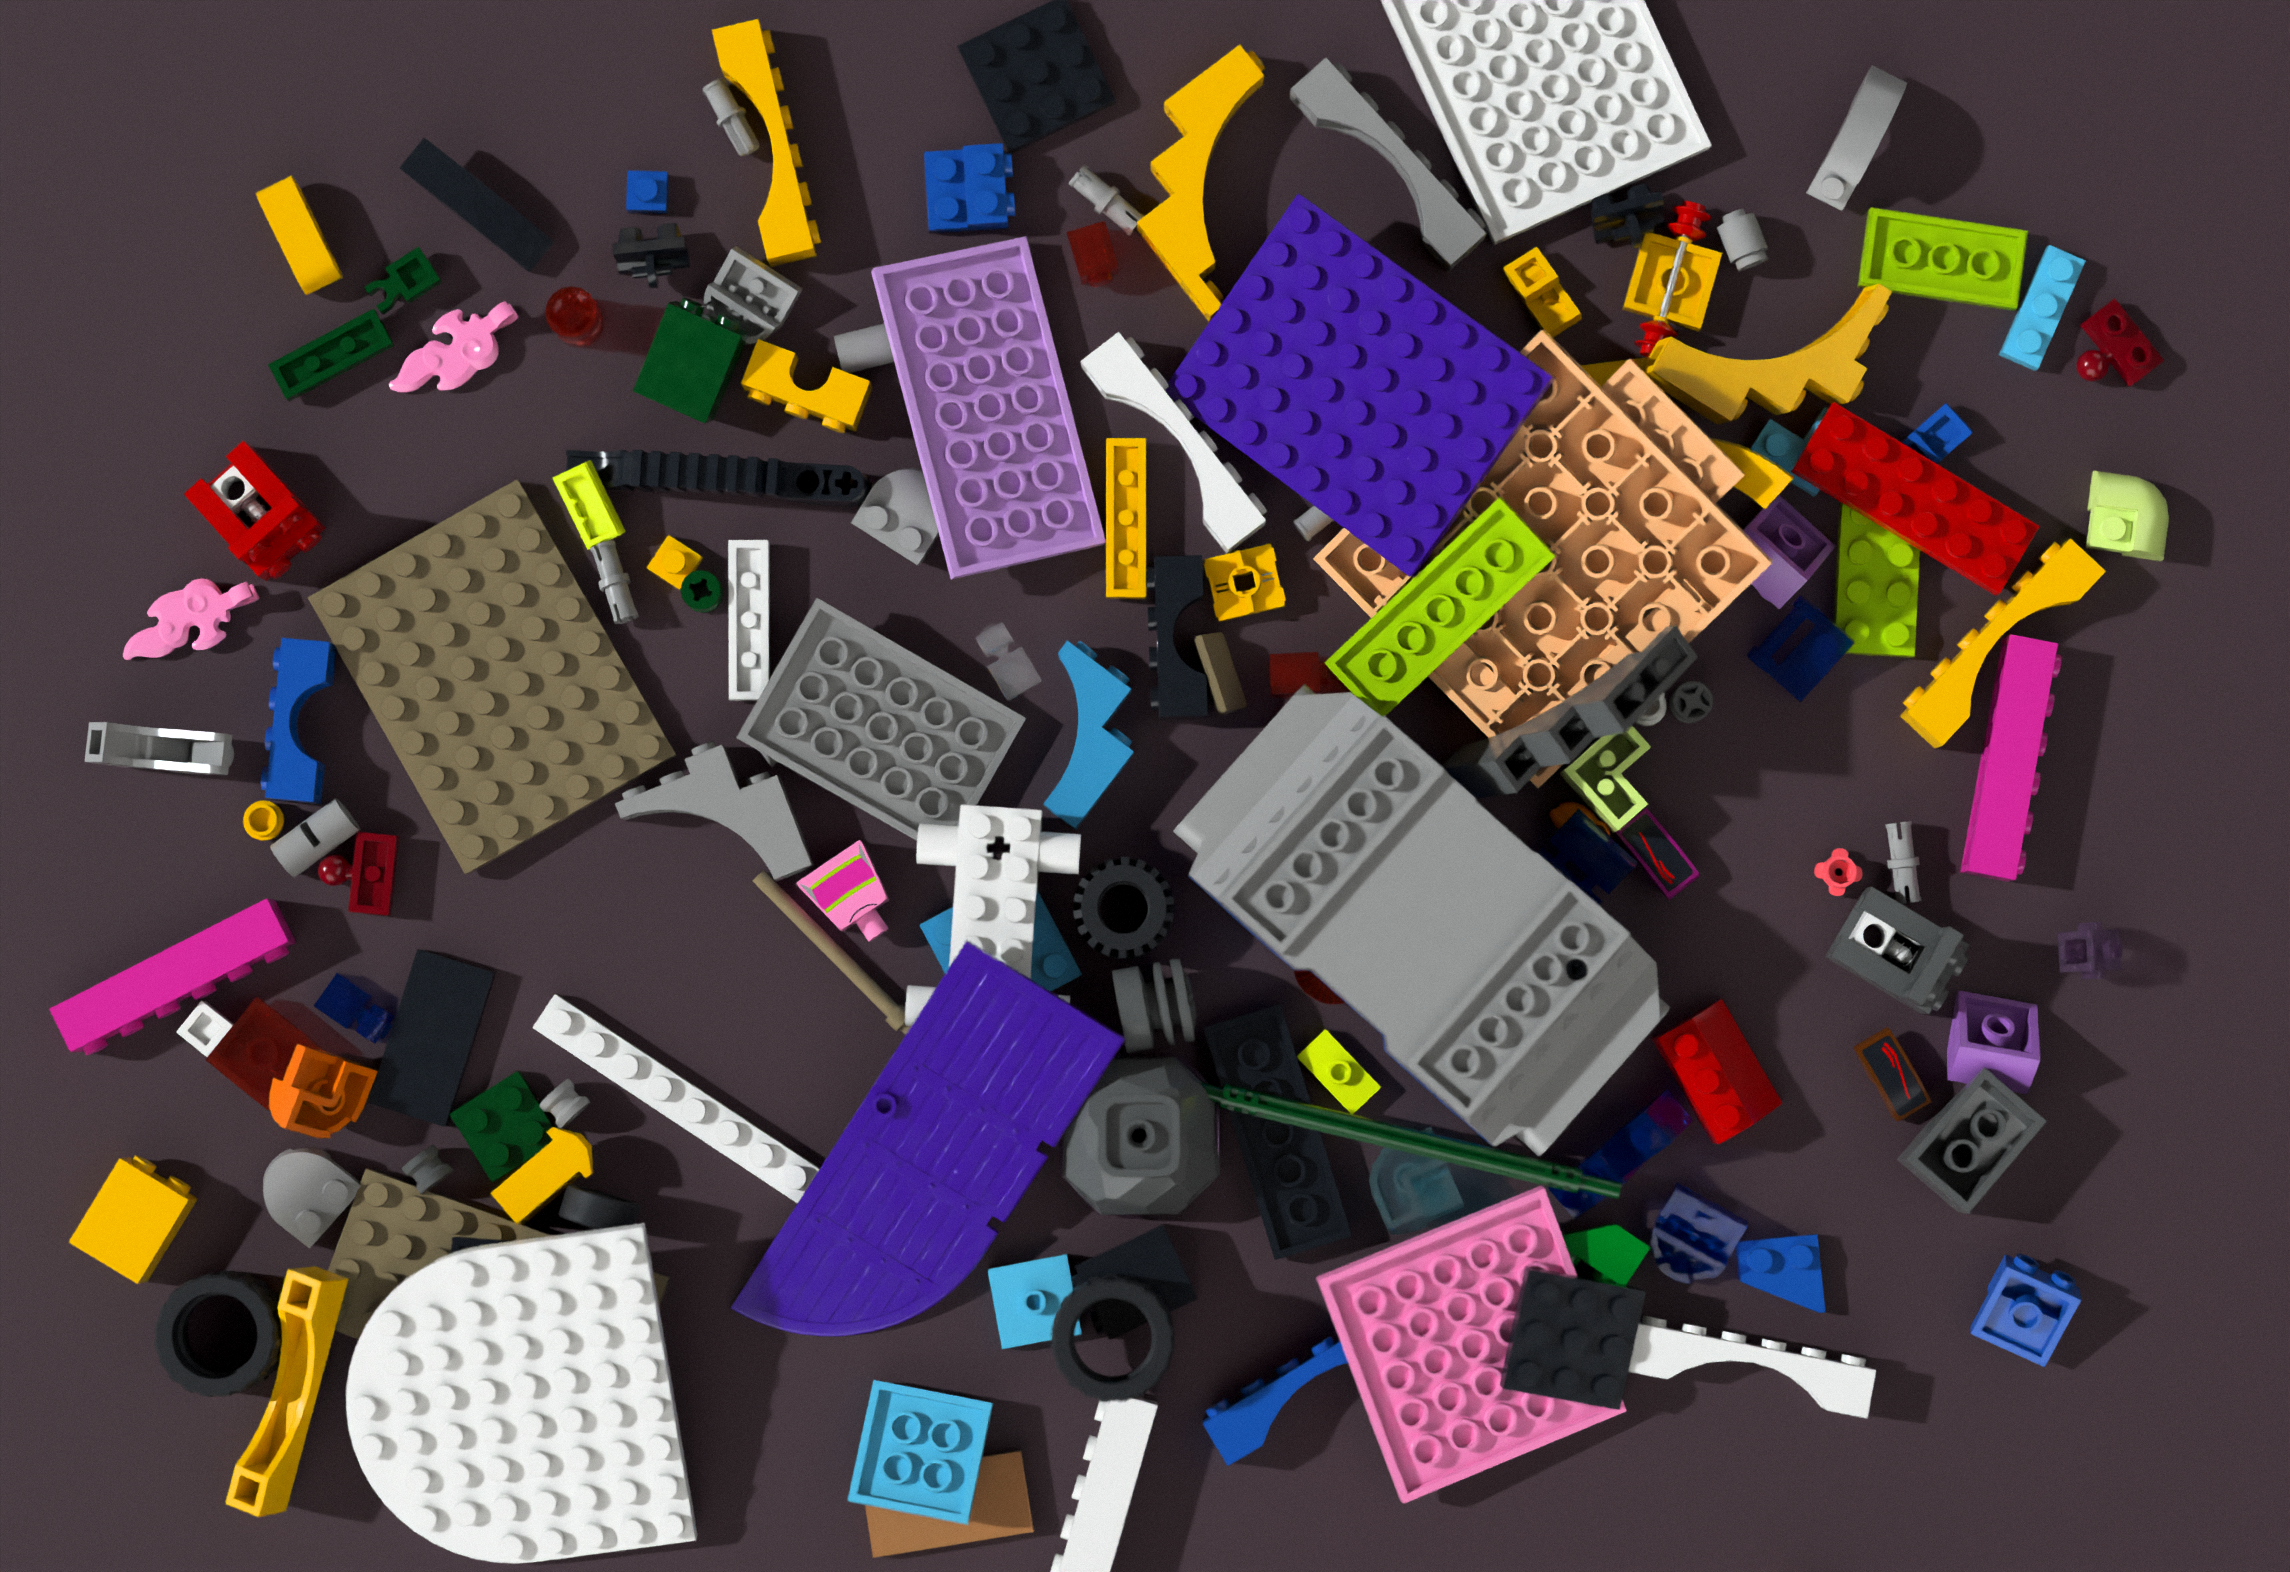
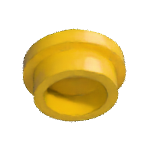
[243,800,284,841]

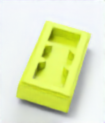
[553,460,626,550]
[1297,1029,1381,1114]

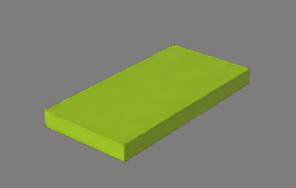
[1858,208,2028,311]

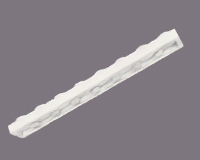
[532,994,820,1203]

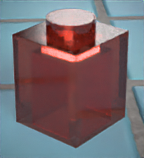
[1067,221,1119,287]
[1269,652,1327,698]

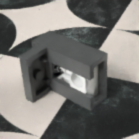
[1825,887,1970,1015]

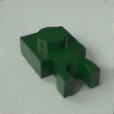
[364,246,442,315]

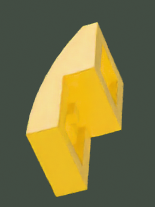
[1503,247,1582,337]

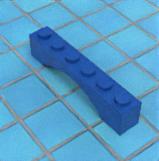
[1202,1336,1348,1466]

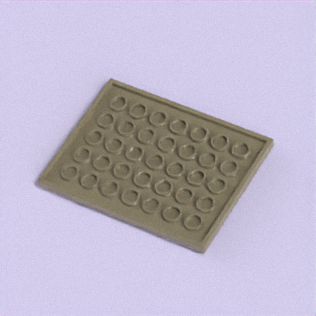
[307,479,677,875]

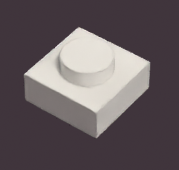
[176,1001,236,1057]

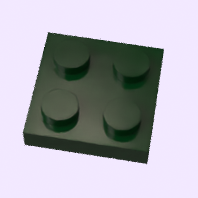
[449,1071,555,1182]

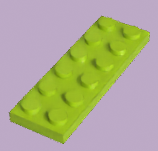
[1324,497,1557,717]

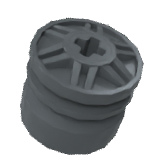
[1112,958,1197,1053]

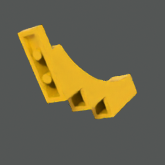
[1137,45,1265,322]

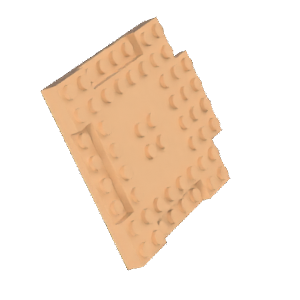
[1313,330,1773,788]

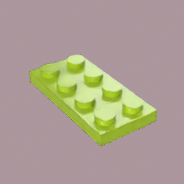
[1832,502,1920,658]

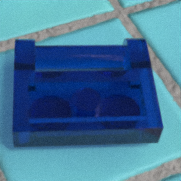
[1746,595,1855,702]

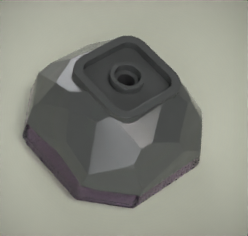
[1059,1053,1220,1216]

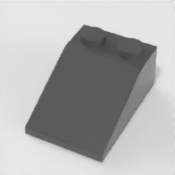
[1897,1068,2047,1214]

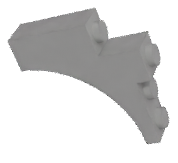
[615,741,815,881]

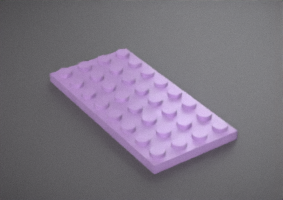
[871,237,1106,580]

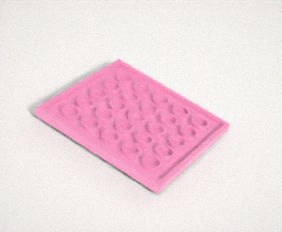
[1316,1186,1627,1504]

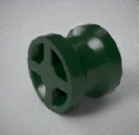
[680,570,724,613]

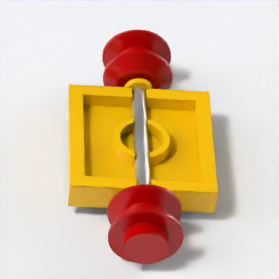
[1622,201,1722,357]

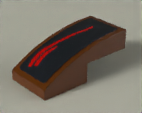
[1853,1027,1932,1122]

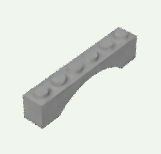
[1289,58,1486,272]

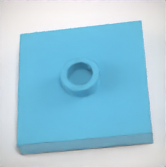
[987,1254,1082,1349]

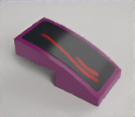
[1615,808,1700,900]

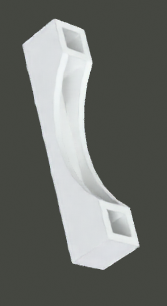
[1081,332,1267,554]
[1628,1315,1876,1418]

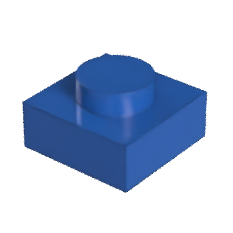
[626,170,669,214]

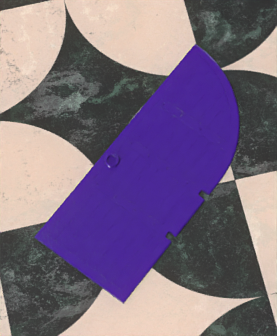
[730,940,1125,1337]

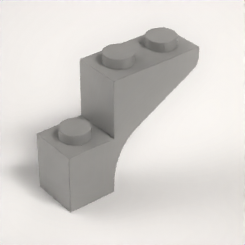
[84,722,234,775]

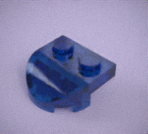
[1650,1183,1748,1284]

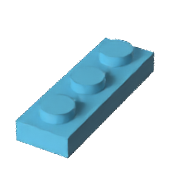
[1999,245,2086,371]

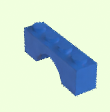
[261,638,337,804]

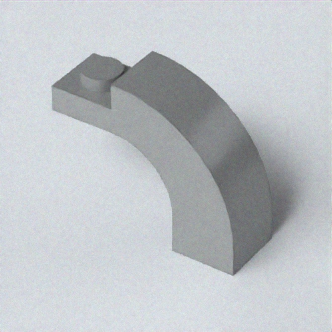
[1807,65,1907,211]

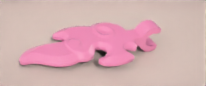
[389,301,519,393]
[123,578,260,660]

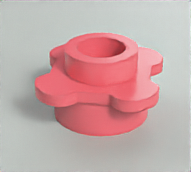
[1814,848,1863,896]

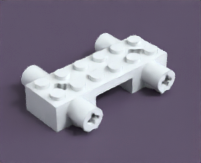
[905,805,1081,1026]

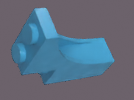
[1043,640,1134,830]

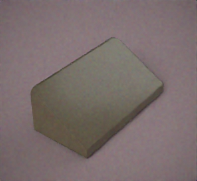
[1194,632,1247,716]

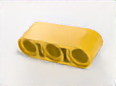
[256,175,343,295]

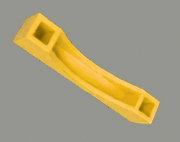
[712,19,821,267]
[1900,538,2106,748]
[225,1266,348,1517]

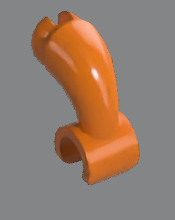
[1549,802,1610,846]

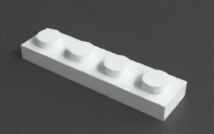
[728,540,770,701]

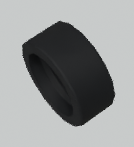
[559,1184,641,1229]

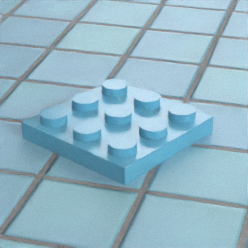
[848,1380,993,1525]

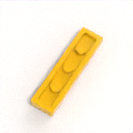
[1106,438,1146,599]

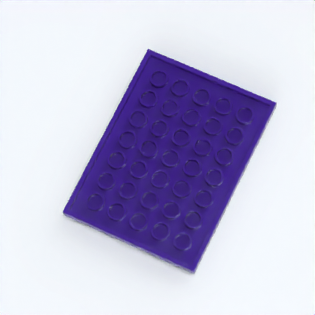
[1165,193,1555,578]

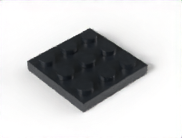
[957,0,1116,154]
[1499,1266,1646,1410]

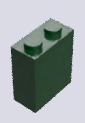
[633,298,749,424]

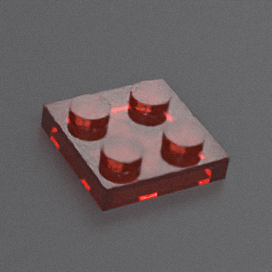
[206,997,322,1110]

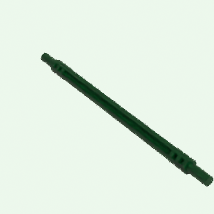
[1201,1082,1622,1199]

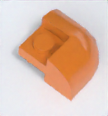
[269,1044,378,1139]

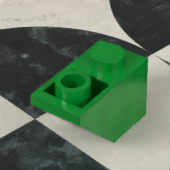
[1561,1223,1651,1285]

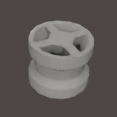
[539,1079,591,1129]

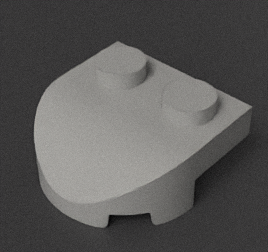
[704,246,803,345]
[851,468,939,566]
[263,1147,361,1249]

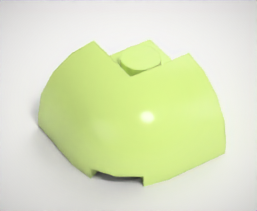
[2086,471,2169,561]

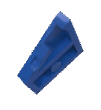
[1735,1234,1825,1313]

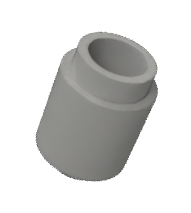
[1717,209,1768,271]

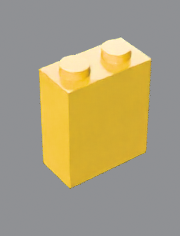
[69,1155,198,1284]

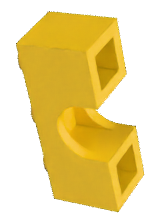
[741,339,873,434]

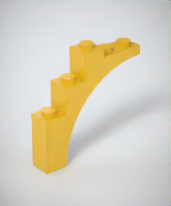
[1642,284,1892,425]

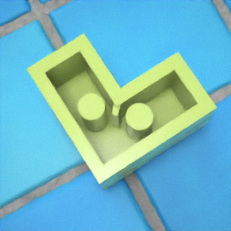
[1559,726,1651,833]

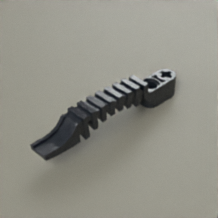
[566,450,872,507]

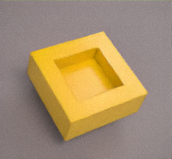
[647,535,703,590]

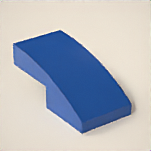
[1901,402,1974,464]

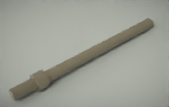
[753,870,911,1035]

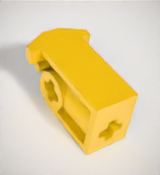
[491,1127,593,1224]

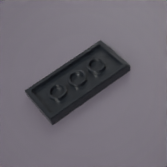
[368,949,496,1127]

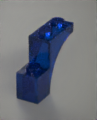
[1548,1089,1693,1219]

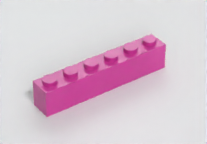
[1960,634,2062,882]
[49,898,297,1056]

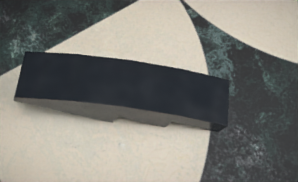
[399,137,554,273]

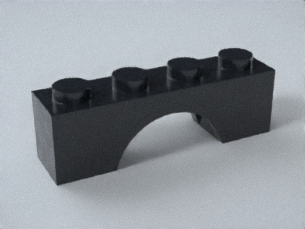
[1146,555,1208,720]

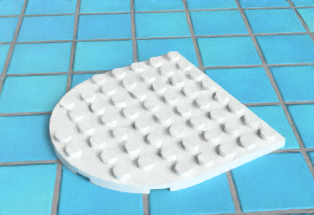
[346,1223,698,1563]

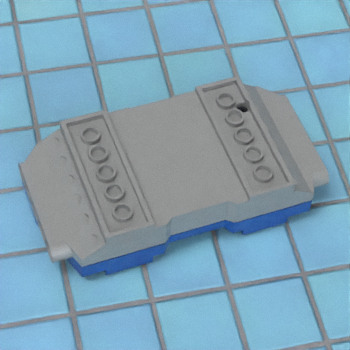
[1173,684,1670,1156]

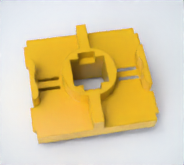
[1204,543,1286,622]

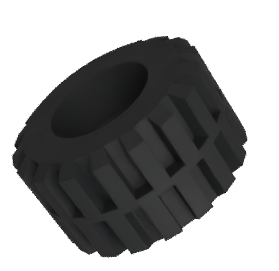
[1073,857,1174,959]

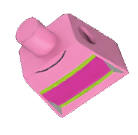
[796,840,889,942]

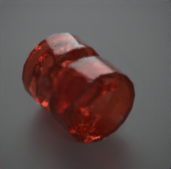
[545,286,605,348]

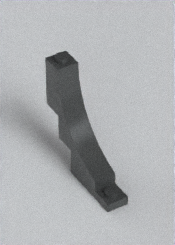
[1441,625,1698,799]

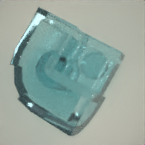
[1369,1126,1464,1235]

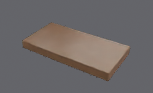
[865,1450,1034,1558]

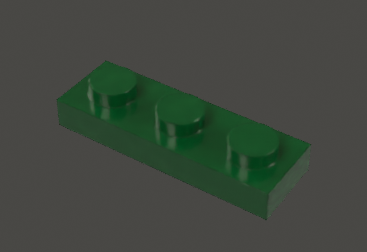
[268,308,395,402]

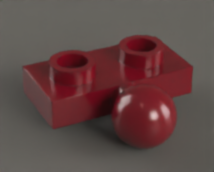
[2076,298,2164,387]
[318,832,400,916]

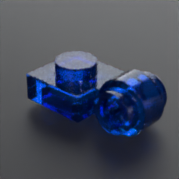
[314,973,394,1044]

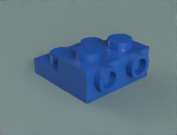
[924,143,1015,233]
[1970,1253,2081,1367]

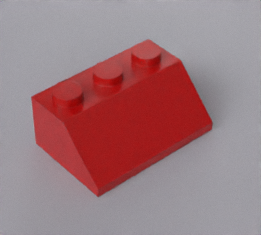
[1652,999,1783,1144]

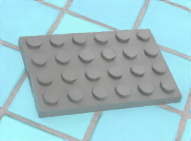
[736,598,1026,841]

